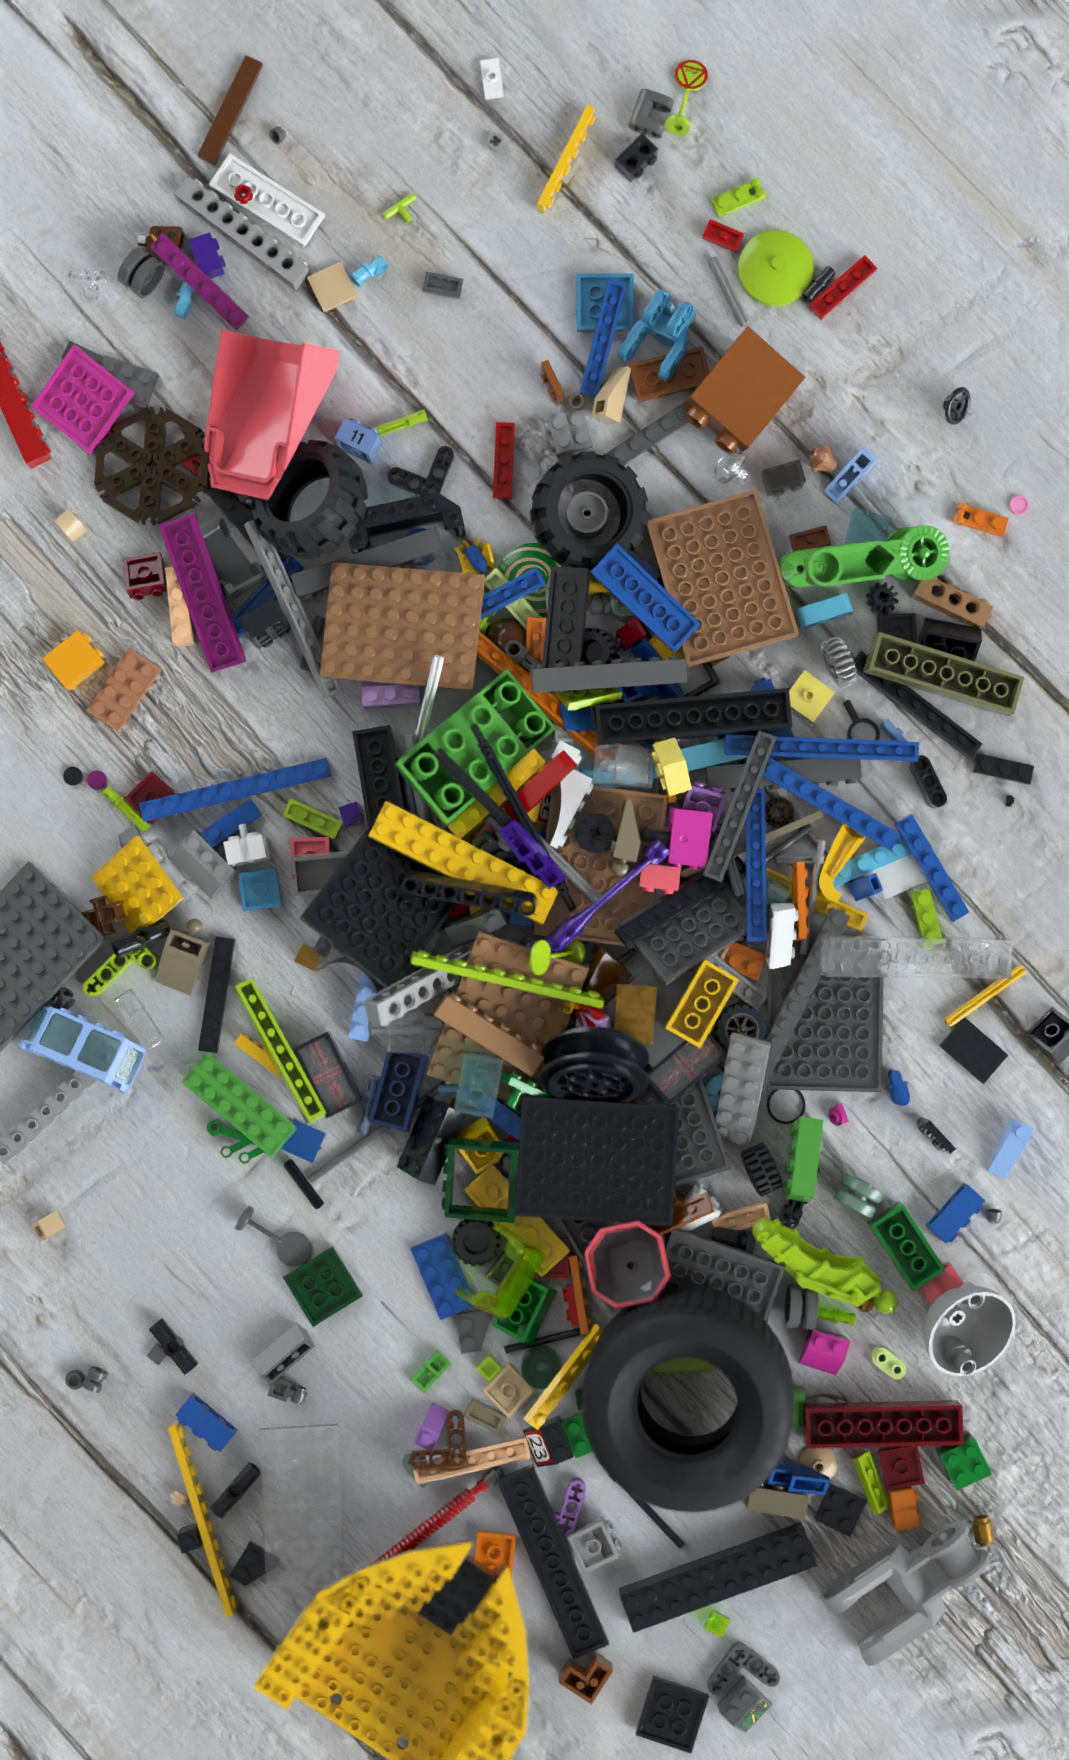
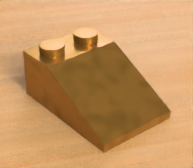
[614,984,657,1045]

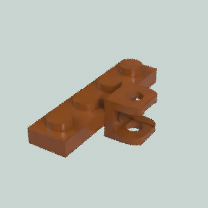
[644,1191,714,1236]

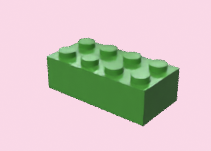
[782,1116,823,1202]

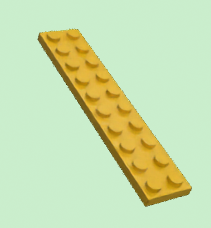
[368,801,558,925]

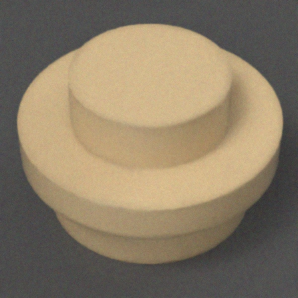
[169,1490,188,1507]

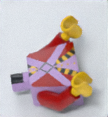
[563,1000,611,1029]

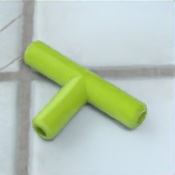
[382,193,416,223]

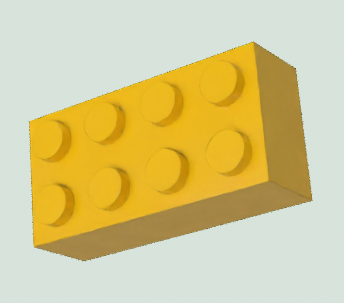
[664,960,739,1048]

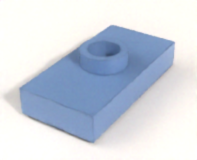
[880,719,907,741]

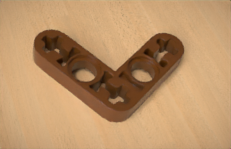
[409,1410,466,1471]

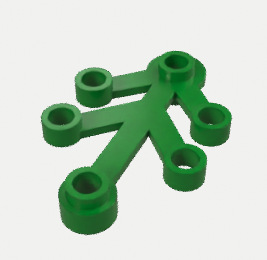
[207,1120,267,1164]

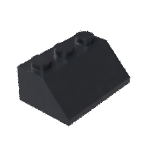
[918,617,982,662]

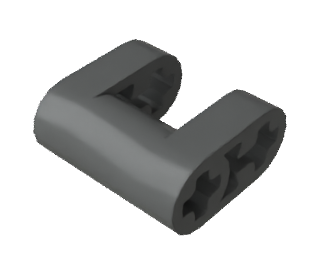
[628,89,674,139]

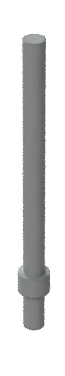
[799,840,826,955]

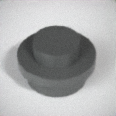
[65,1370,85,1390]

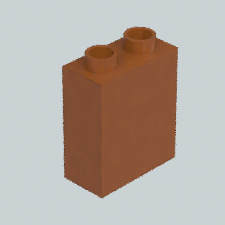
[682,326,806,455]

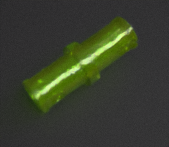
[817,1307,856,1325]

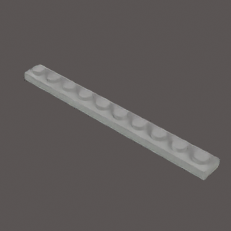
[244,520,341,699]

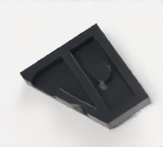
[229,1540,282,1586]

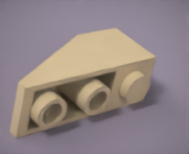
[591,367,631,424]

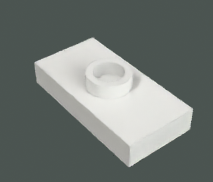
[480,58,504,100]

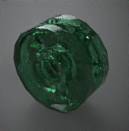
[521,1345,562,1389]

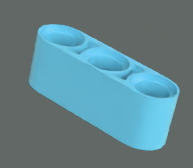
[795,593,854,629]

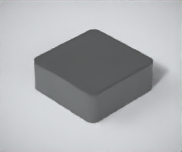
[147,1343,167,1365]

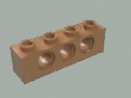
[911,577,993,629]

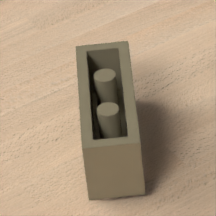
[745,1482,809,1520]

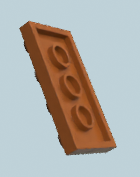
[629,346,709,402]

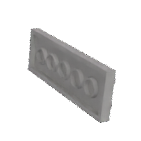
[716,1032,771,1148]

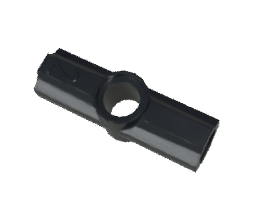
[111,919,170,958]
[149,1318,199,1375]
[210,1461,262,1519]

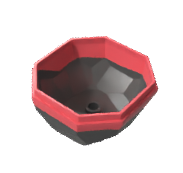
[585,1221,670,1309]

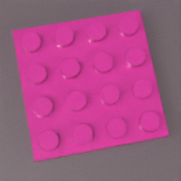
[31,344,135,454]

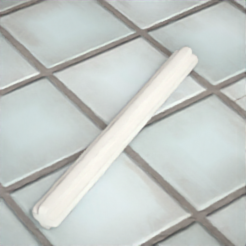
[415,655,444,743]

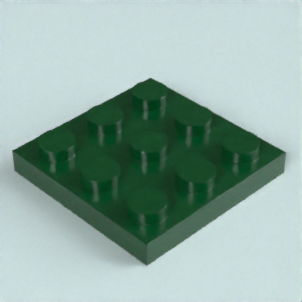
[283,1246,363,1327]

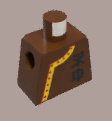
[138,226,185,266]

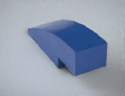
[767,1460,830,1495]

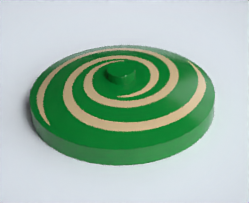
[498,543,569,617]

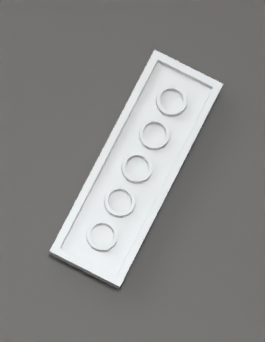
[209,153,325,247]

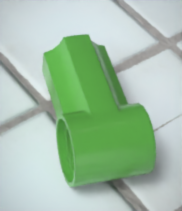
[792,1387,805,1427]

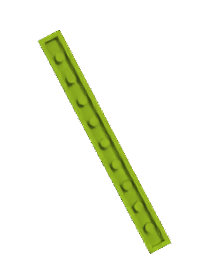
[410,950,604,1009]

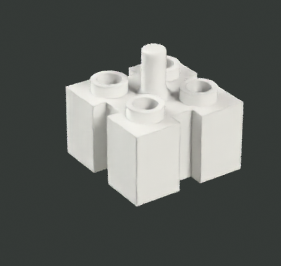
[223,824,271,867]

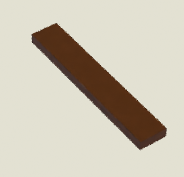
[198,55,263,165]

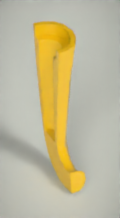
[819,824,866,904]

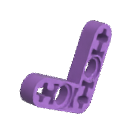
[554,1478,586,1536]

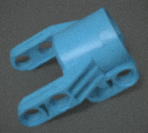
[618,289,697,382]

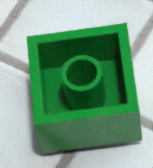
[935,1433,992,1491]

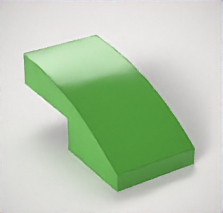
[410,1350,451,1393]

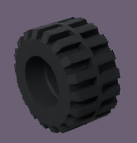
[582,628,620,666]
[741,1142,783,1197]
[452,1219,501,1267]

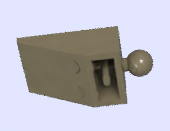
[609,799,641,877]
[154,919,211,995]

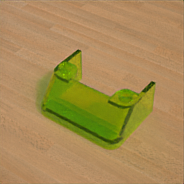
[454,1223,545,1319]

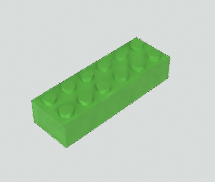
[182,1052,297,1158]

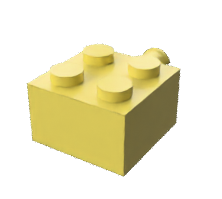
[651,737,692,796]

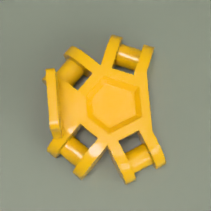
[452,538,497,578]

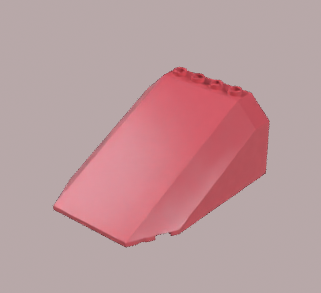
[204,329,339,500]

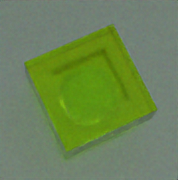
[704,1609,731,1638]

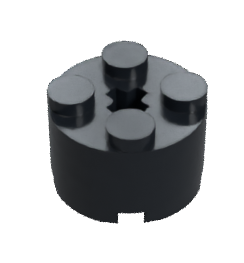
[575,813,615,853]

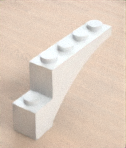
[550,740,594,849]

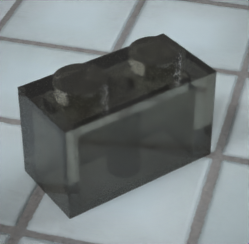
[761,459,806,497]

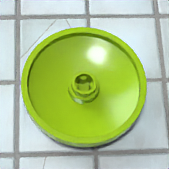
[738,230,814,307]

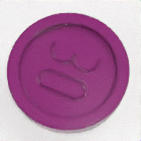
[87,770,107,790]

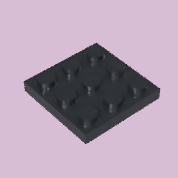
[635,1676,709,1754]

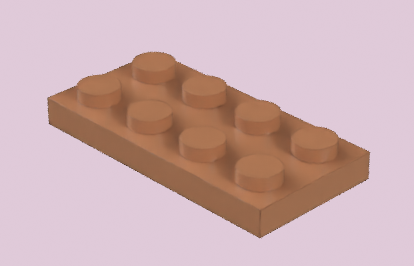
[86,648,162,732]

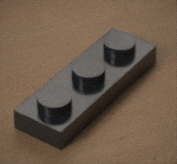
[973,753,1034,785]

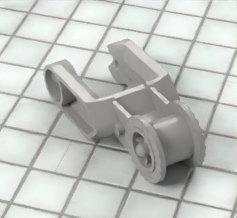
[820,1520,991,1666]

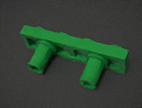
[500,1072,557,1109]

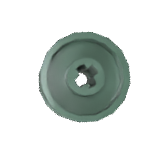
[834,1173,884,1218]

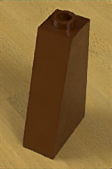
[570,946,632,1022]

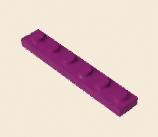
[150,233,250,331]

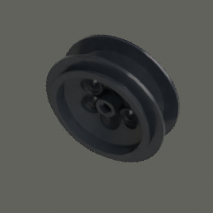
[540,1027,649,1103]

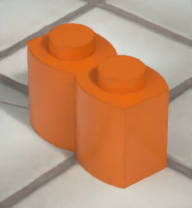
[888,1486,921,1532]

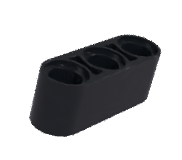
[909,755,947,808]

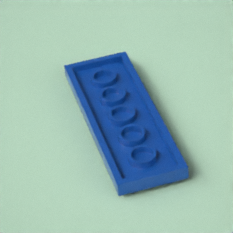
[590,544,700,653]

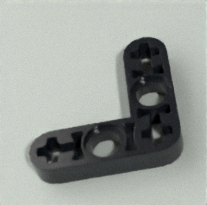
[388,446,454,496]

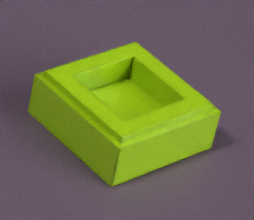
[476,1354,503,1383]

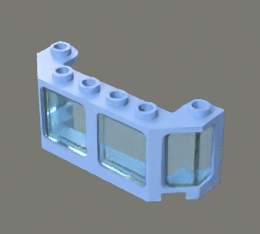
[18,1004,147,1095]

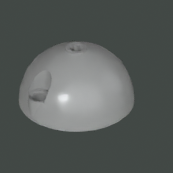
[923,1282,1016,1376]

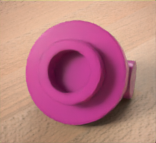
[828,1103,849,1126]

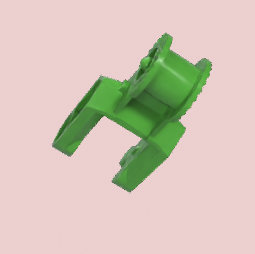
[779,525,950,588]

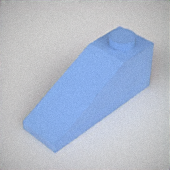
[824,446,880,504]
[987,1118,1033,1179]

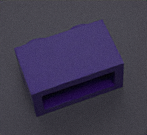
[189,232,226,279]

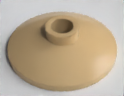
[798,1448,837,1480]

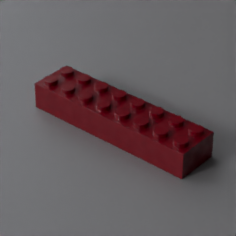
[803,1400,964,1449]

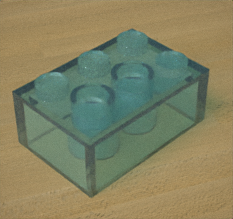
[454,1050,503,1118]

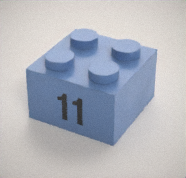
[335,418,382,465]

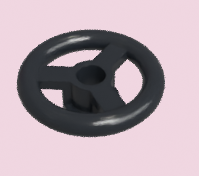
[943,387,971,425]

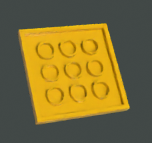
[91,835,184,938]

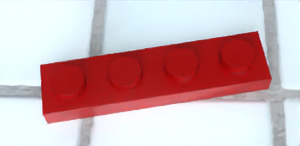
[808,255,878,320]
[493,422,515,500]

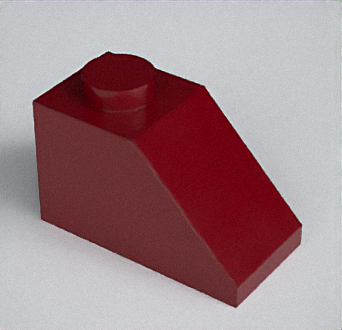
[614,617,646,651]

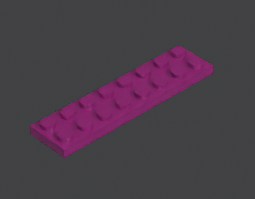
[158,513,247,673]

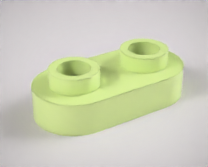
[871,1346,907,1380]

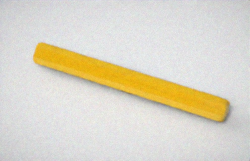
[944,965,1026,1027]

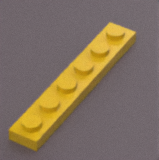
[537,104,596,214]
[524,1324,603,1430]

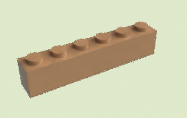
[433,991,545,1076]

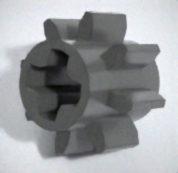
[51,987,75,1010]

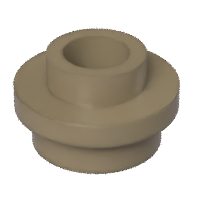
[567,393,585,412]

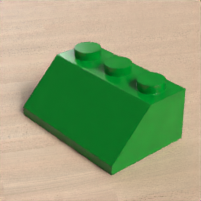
[492,1272,557,1344]

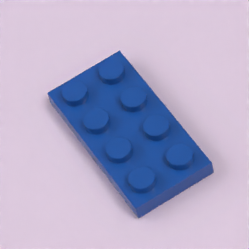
[410,1233,476,1320]

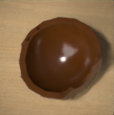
[484,618,527,660]

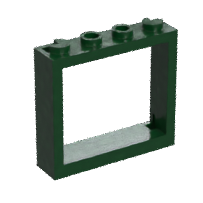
[442,1137,520,1223]

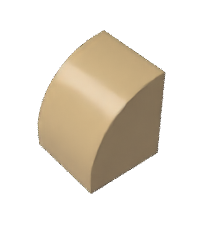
[54,509,88,542]
[30,1211,66,1242]

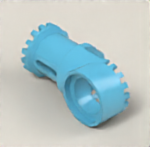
[349,256,388,288]
[174,279,194,319]

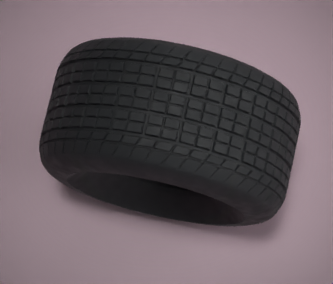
[581,1286,794,1512]

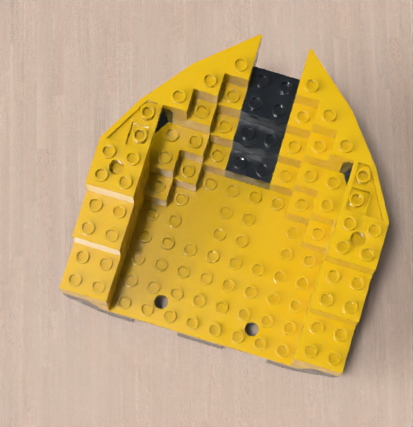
[253,1539,530,1760]

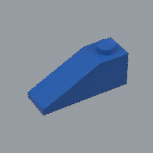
[201,800,262,849]

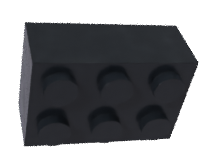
[239,599,291,648]

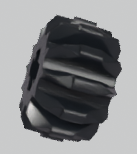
[866,582,899,615]

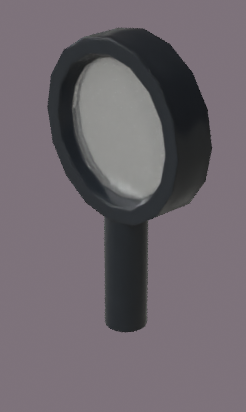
[843,700,880,740]

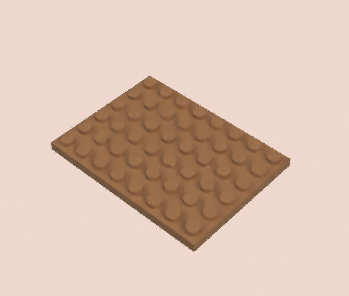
[647,490,799,668]
[320,562,485,691]
[533,783,668,947]
[426,930,589,1105]

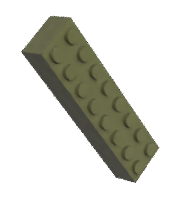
[863,632,1024,717]

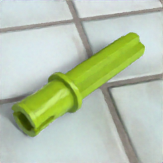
[372,409,428,436]
[102,786,150,832]

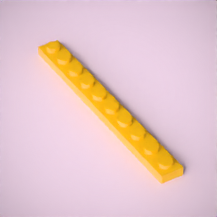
[168,1421,238,1617]

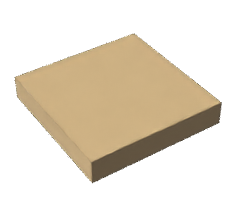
[307,261,358,313]
[481,1362,536,1418]

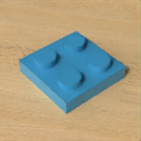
[238,868,282,912]

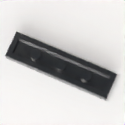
[472,829,534,876]

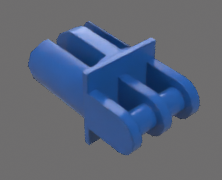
[886,1070,910,1106]

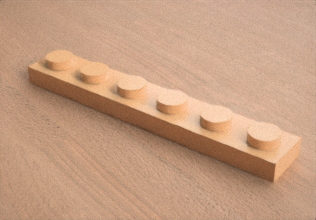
[413,1438,531,1485]

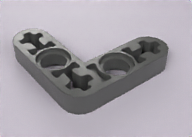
[707,1642,780,1695]

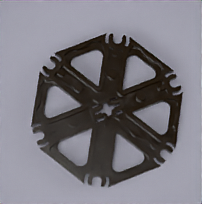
[94,407,210,526]

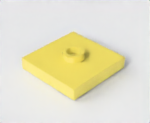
[789,670,835,723]

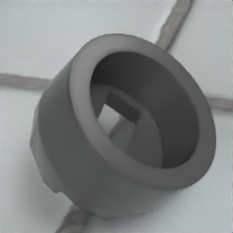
[269,126,286,144]
[986,1209,1002,1224]

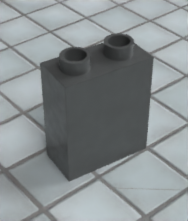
[601,966,694,1068]

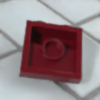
[123,552,167,600]

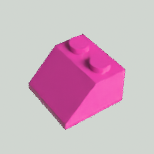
[799,1327,850,1375]

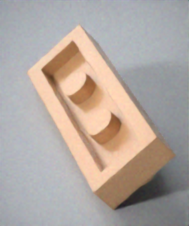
[711,1201,771,1230]

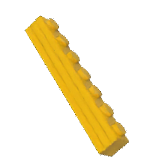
[234,1033,281,1079]

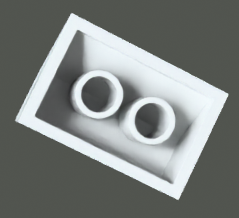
[765,902,798,969]

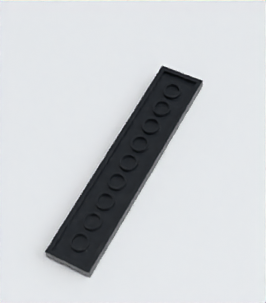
[497,1464,609,1660]

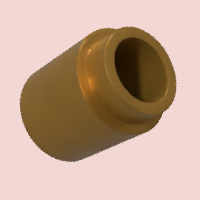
[972,1515,995,1546]

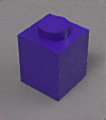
[338,802,364,827]

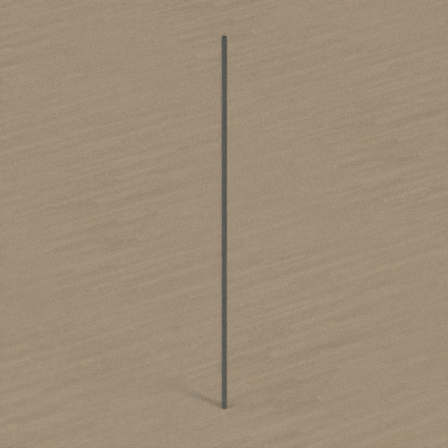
[307,824,814,1183]

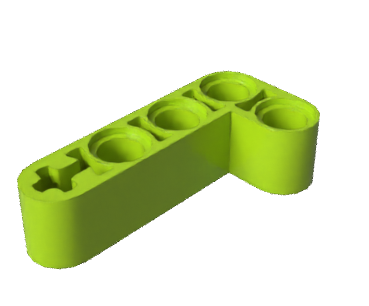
[83,939,159,997]

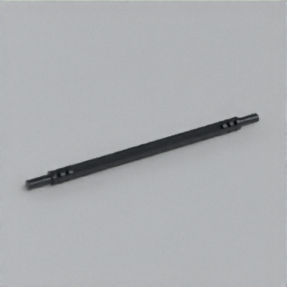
[469,723,576,912]

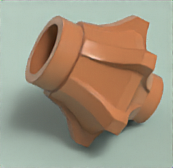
[808,444,838,473]

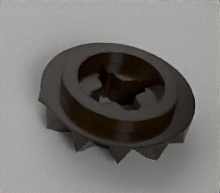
[765,797,794,828]

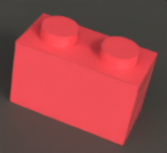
[638,864,681,894]

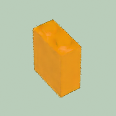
[42,630,106,691]

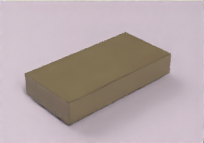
[464,1398,507,1434]

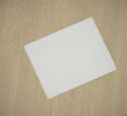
[873,854,927,899]

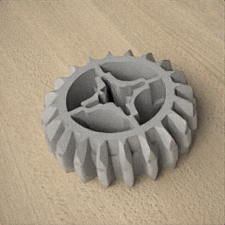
[821,636,858,688]

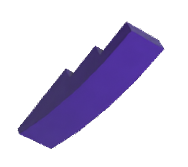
[499,820,566,889]

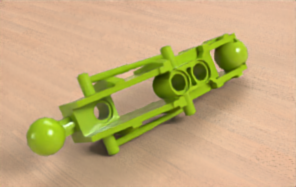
[752,1218,898,1314]

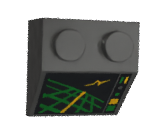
[717,1676,773,1733]

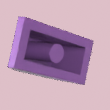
[414,1403,449,1450]

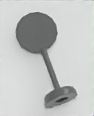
[234,1205,311,1266]

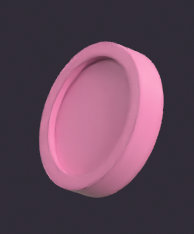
[1009,496,1029,515]

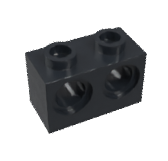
[615,133,658,183]

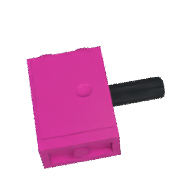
[641,808,713,870]

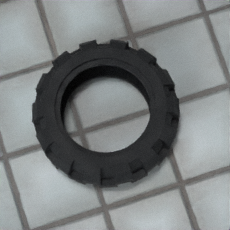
[251,440,368,559]
[530,451,649,571]

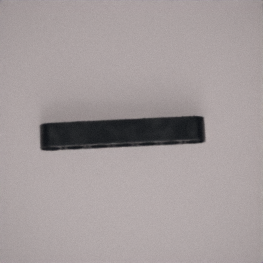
[401,870,537,916]

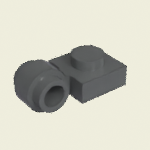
[267,1377,307,1405]

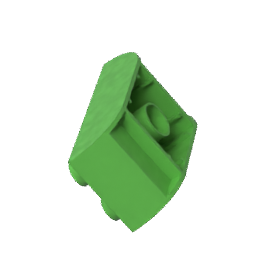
[394,669,557,825]

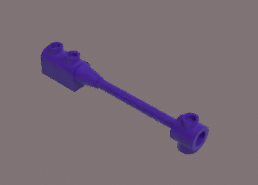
[543,838,670,954]

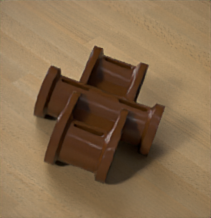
[81,896,129,936]

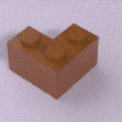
[558,1652,613,1705]

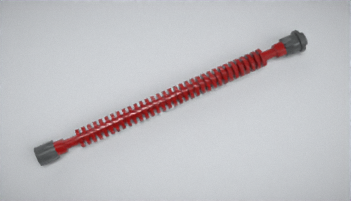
[371,1466,505,1564]

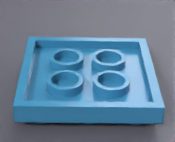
[577,274,634,332]

